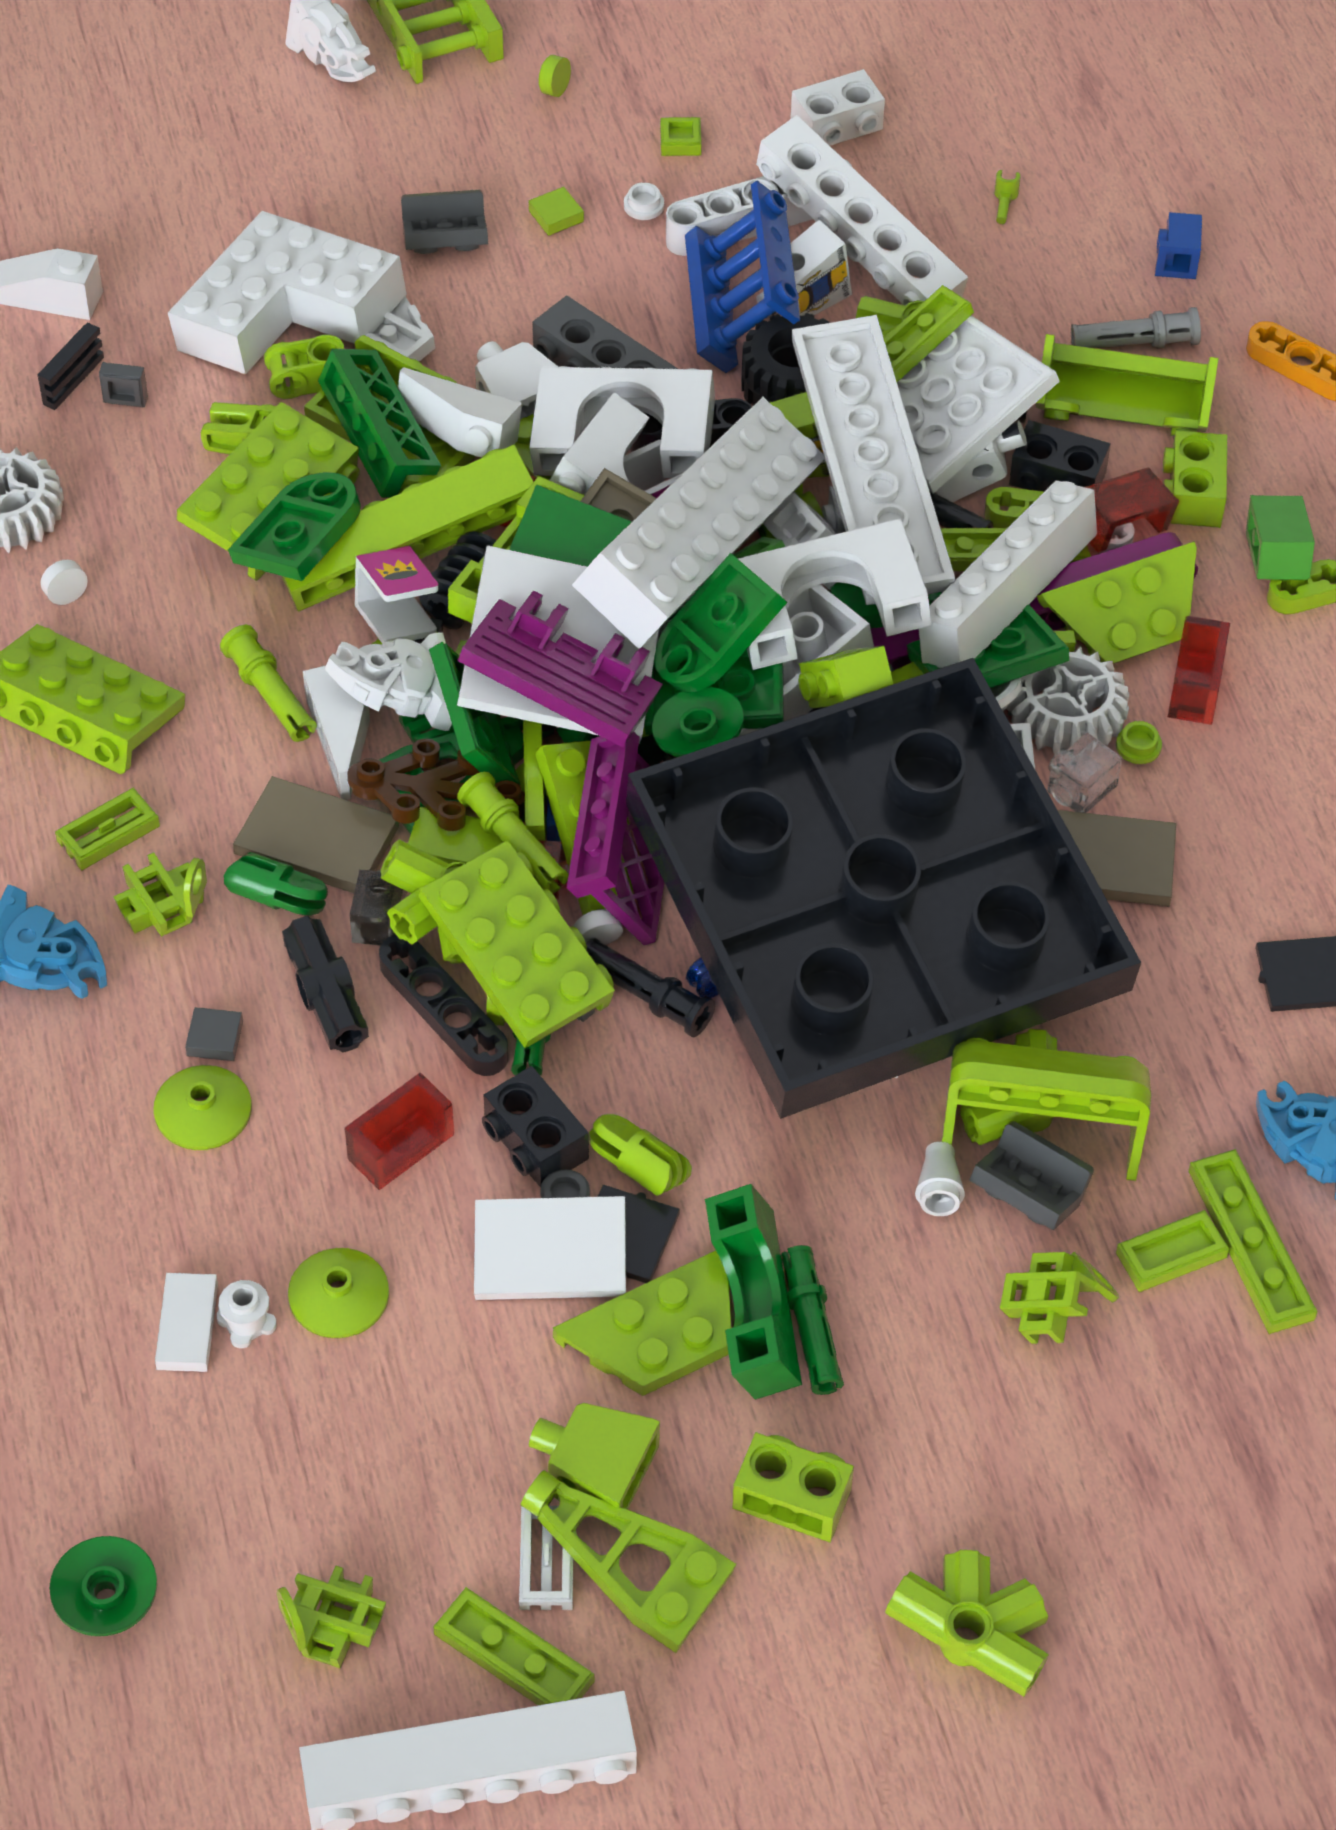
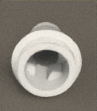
[915,1142,965,1216]

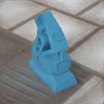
[0,885,107,999]
[1256,1081,1336,1200]

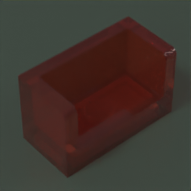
[1085,467,1179,553]
[1167,616,1230,725]
[344,1072,454,1190]

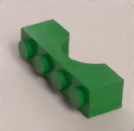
[705,1184,802,1400]

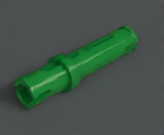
[781,1245,844,1395]

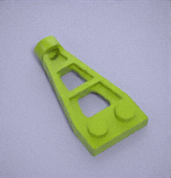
[520,1470,736,1653]

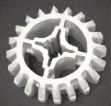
[0,447,64,553]
[1007,646,1129,758]

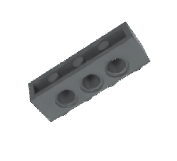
[532,295,678,369]

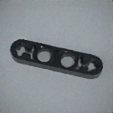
[379,935,508,1076]

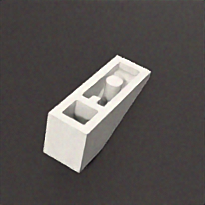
[0,248,103,320]
[398,367,522,458]
[303,666,370,800]

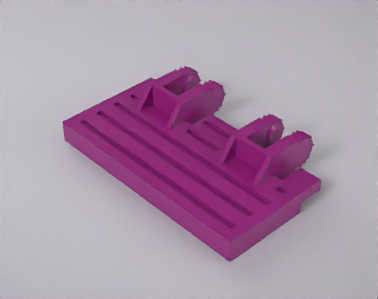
[458,591,663,748]

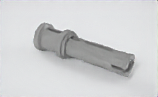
[1071,307,1201,348]

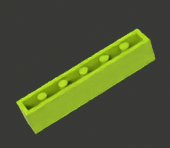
[281,445,533,612]

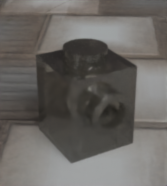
[350,869,408,946]

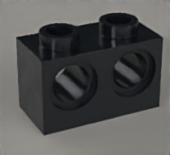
[1009,420,1111,498]
[482,1066,589,1188]

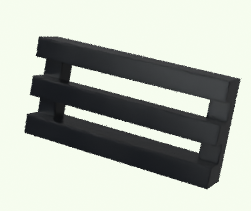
[37,322,104,410]

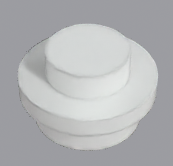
[624,183,664,220]

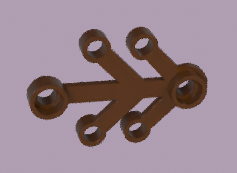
[347,739,525,831]

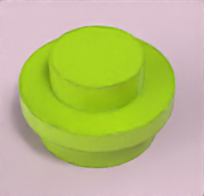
[1116,721,1162,764]

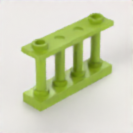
[367,0,504,84]

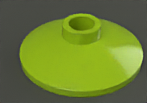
[153,1065,252,1150]
[288,1248,389,1338]

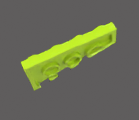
[535,741,633,915]

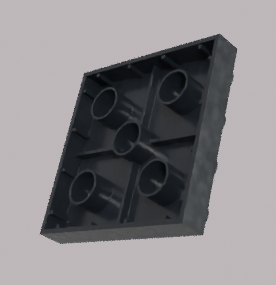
[626,658,1142,1119]

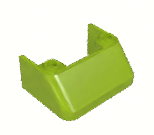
[1036,334,1219,437]
[942,1038,1151,1181]

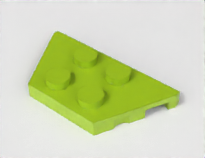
[1037,541,1197,664]
[553,1250,731,1396]

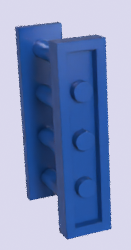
[685,180,800,373]

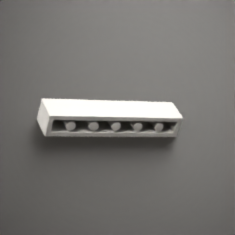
[919,480,1097,668]
[299,1691,637,1830]

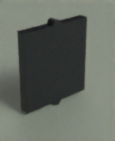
[1255,936,1336,1012]
[598,1185,680,1283]

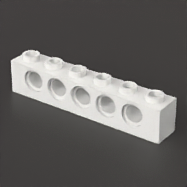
[756,115,968,305]

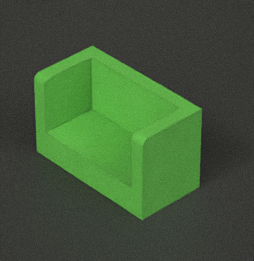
[1246,495,1315,580]

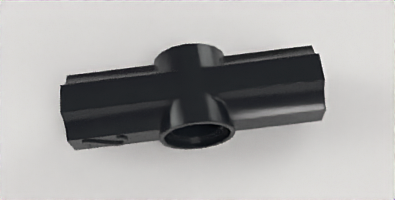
[282,916,369,1053]

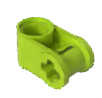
[264,335,344,399]

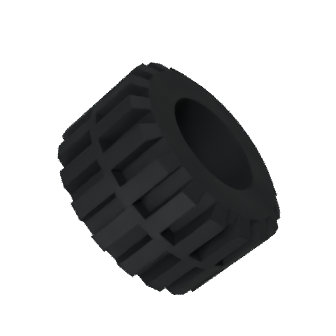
[741,313,830,406]

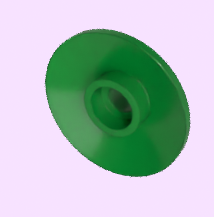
[652,687,745,757]
[49,1536,157,1636]

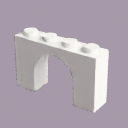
[529,366,715,478]
[550,393,650,495]
[738,518,932,670]

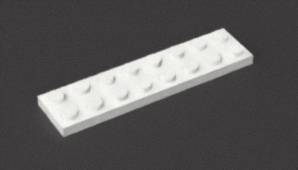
[792,315,955,605]

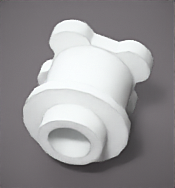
[217,1280,277,1348]

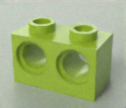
[1162,430,1227,528]
[798,646,894,708]
[732,1432,854,1543]

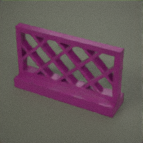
[567,732,664,945]

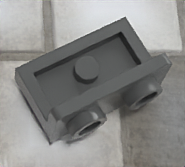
[401,190,488,254]
[970,1121,1094,1230]

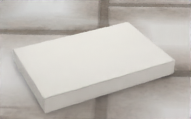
[474,1196,626,1300]

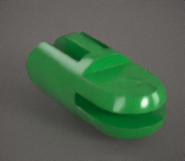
[224,852,328,916]

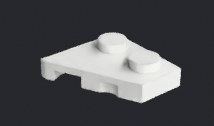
[366,296,435,361]

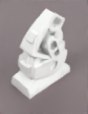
[285,0,376,82]
[325,633,452,731]

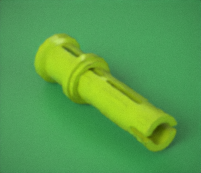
[220,624,317,742]
[457,771,569,893]

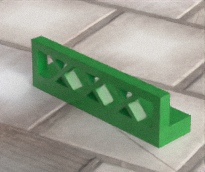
[318,349,441,498]

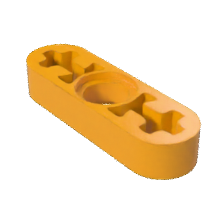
[1246,321,1336,401]

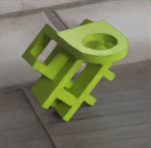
[113,852,207,937]
[1000,1252,1119,1344]
[277,1566,386,1668]

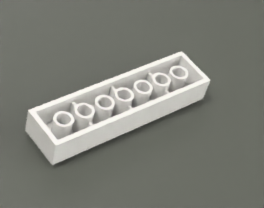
[572,397,825,649]

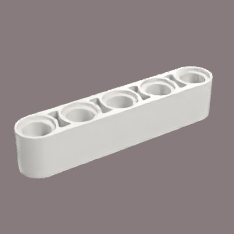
[666,159,852,256]

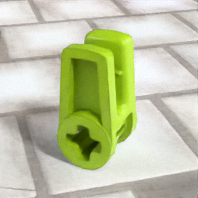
[201,402,276,455]

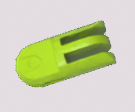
[589,1114,692,1196]

